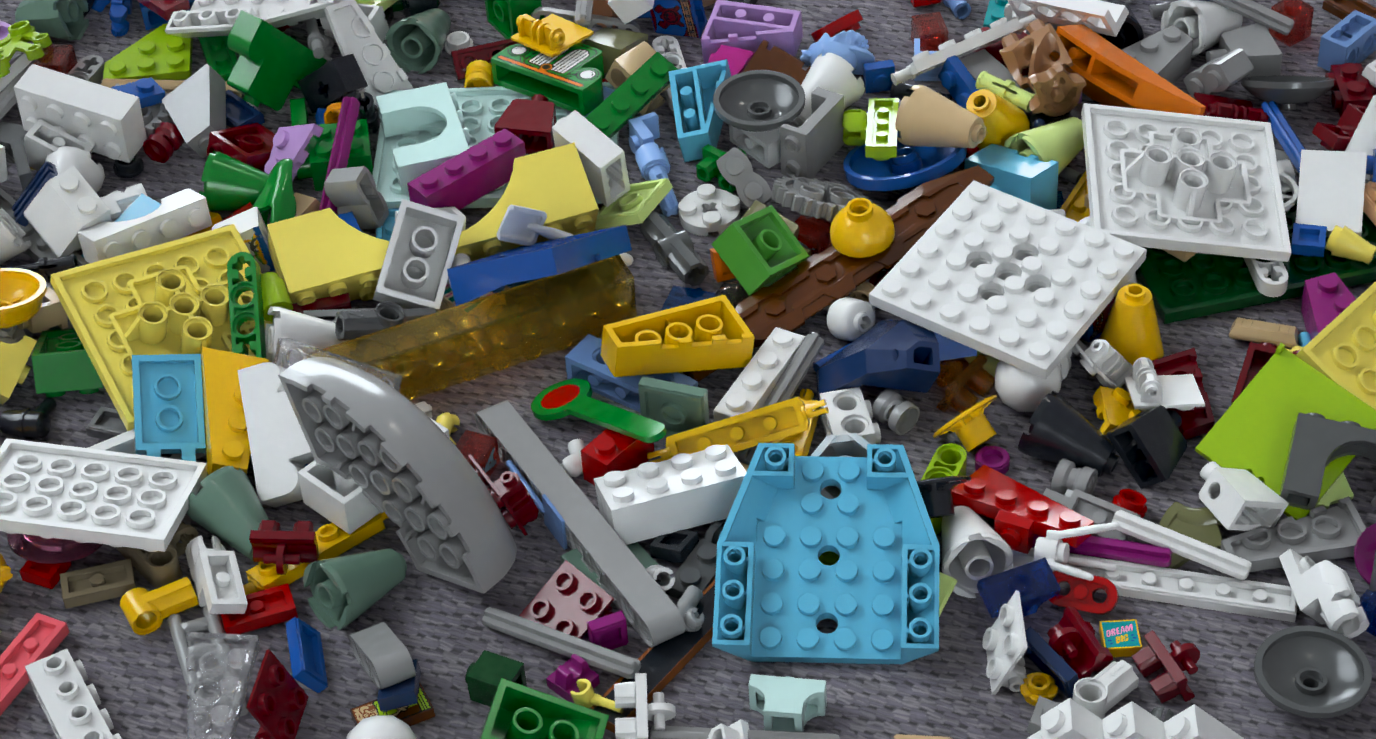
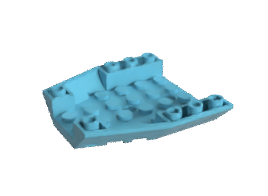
[712,443,940,664]

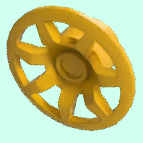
[933,395,997,452]

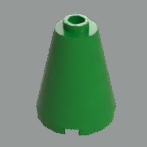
[199,151,269,211]

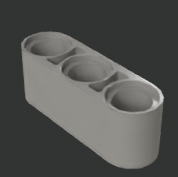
[349,622,416,690]

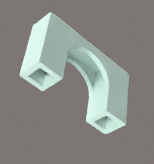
[376,82,474,191]

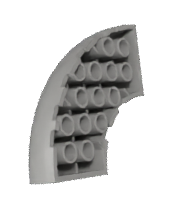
[278,357,517,594]

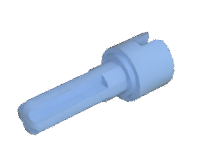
[635,142,678,217]

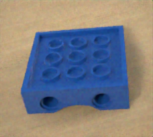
[447,225,632,308]

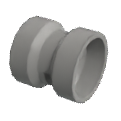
[872,389,920,436]
[1051,459,1098,495]

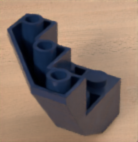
[816,320,940,401]

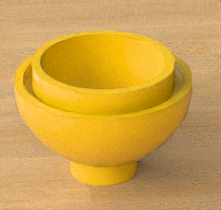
[830,198,895,258]

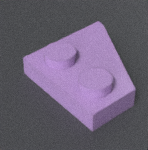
[264,123,324,181]

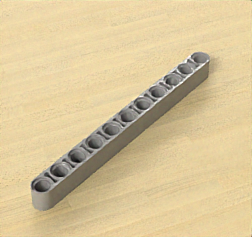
[474,400,685,648]

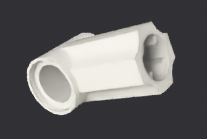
[1072,660,1139,719]

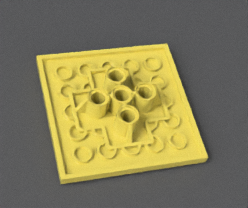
[50,224,273,431]

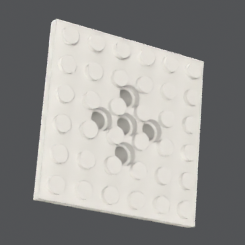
[1081,103,1292,262]
[869,180,1147,380]

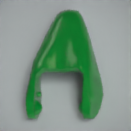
[252,158,296,227]

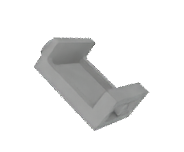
[779,87,844,179]

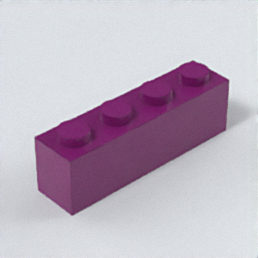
[407,129,526,210]

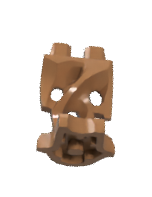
[999,18,1087,117]

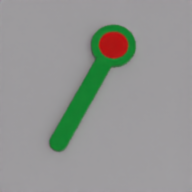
[531,378,667,443]

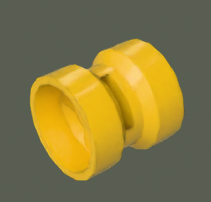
[464,60,494,88]

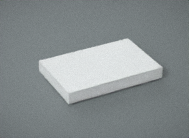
[1296,150,1367,237]

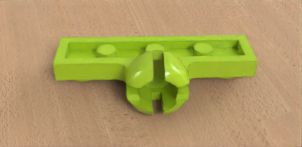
[842,98,899,161]

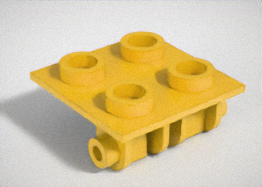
[511,14,594,57]

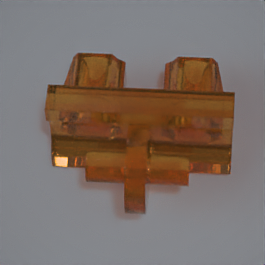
[937,354,995,413]

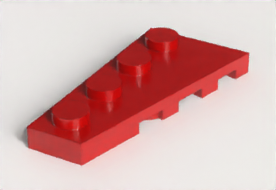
[951,465,1094,548]

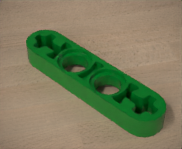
[290,97,312,180]
[227,252,266,359]

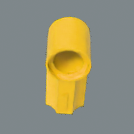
[120,577,199,635]

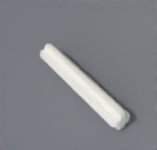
[1112,510,1252,580]

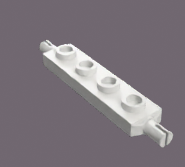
[891,14,1036,86]

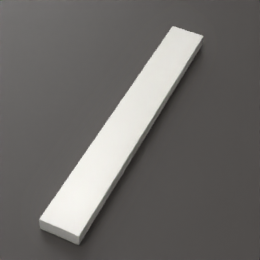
[1010,548,1298,622]

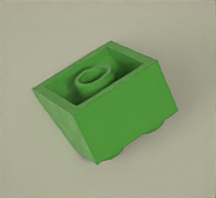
[711,205,809,296]

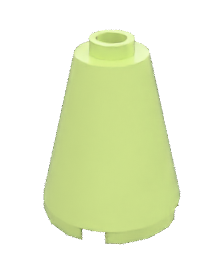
[1004,117,1084,175]

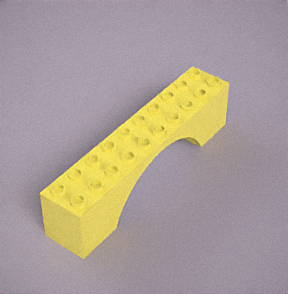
[267,143,599,306]

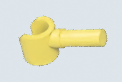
[570,679,624,713]

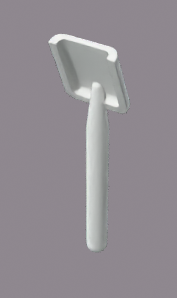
[497,205,633,266]

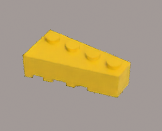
[600,295,755,377]
[201,347,269,475]

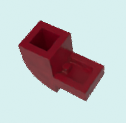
[1312,104,1367,151]

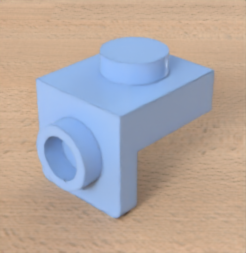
[628,112,660,154]

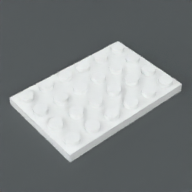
[0,438,208,552]

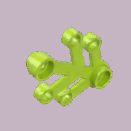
[0,20,52,78]

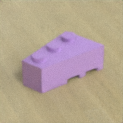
[701,0,803,64]

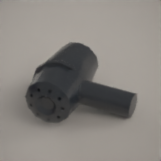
[0,397,57,439]

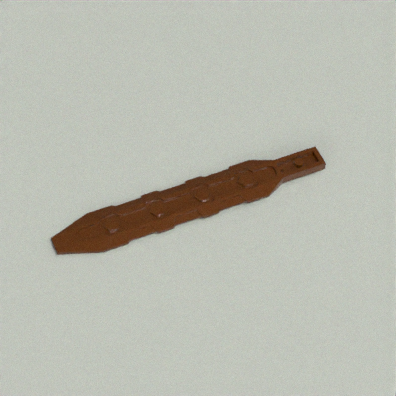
[683,165,994,382]

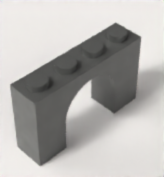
[1279,413,1376,510]

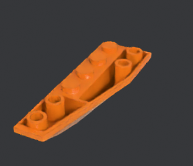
[1050,24,1206,115]

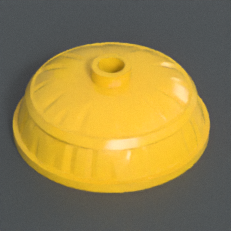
[0,268,47,329]

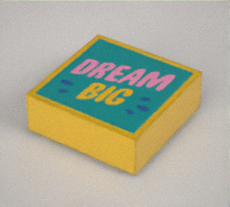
[1099,619,1142,657]

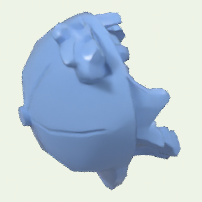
[800,30,875,75]

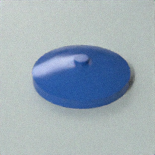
[843,131,967,191]

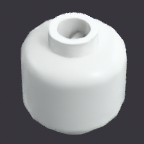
[827,297,875,342]

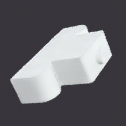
[237,362,315,507]

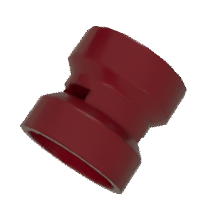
[143,122,184,163]

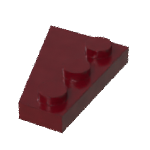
[1152,348,1215,440]

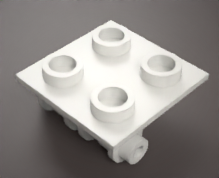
[1071,339,1133,389]
[1124,357,1205,411]
[982,590,1028,695]

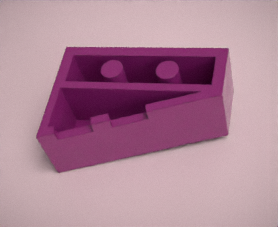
[1301,272,1356,340]

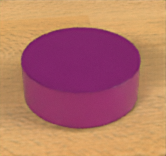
[975,446,1010,475]

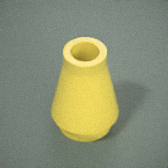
[1325,225,1376,265]

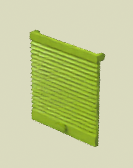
[1195,343,1376,520]

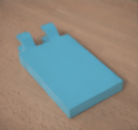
[131,354,206,462]

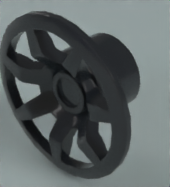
[917,476,971,519]

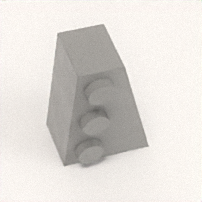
[1122,25,1193,84]

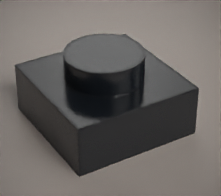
[649,530,699,563]

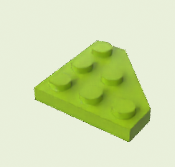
[103,23,193,80]

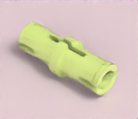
[975,71,1035,113]

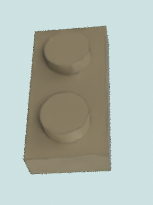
[60,558,136,609]

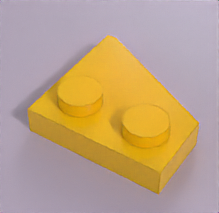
[1093,386,1142,435]

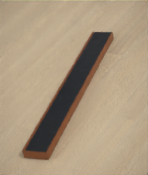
[590,580,715,734]

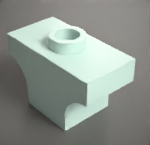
[748,674,827,732]

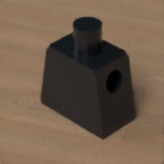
[1106,405,1187,489]

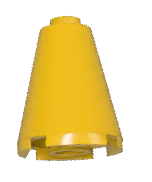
[966,89,1030,151]
[1100,283,1164,365]

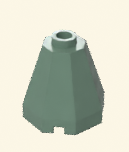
[15,0,89,41]

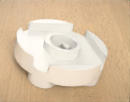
[678,184,740,236]

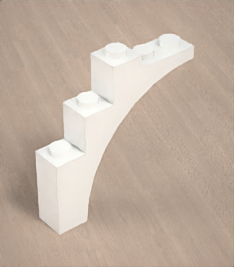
[1027,698,1244,739]

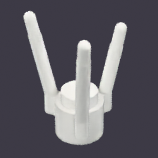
[1034,522,1120,581]

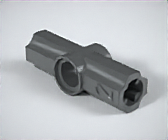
[640,211,709,287]
[334,302,439,346]

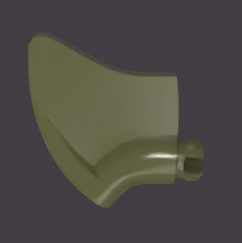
[1159,502,1223,569]

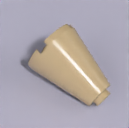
[895,84,986,148]

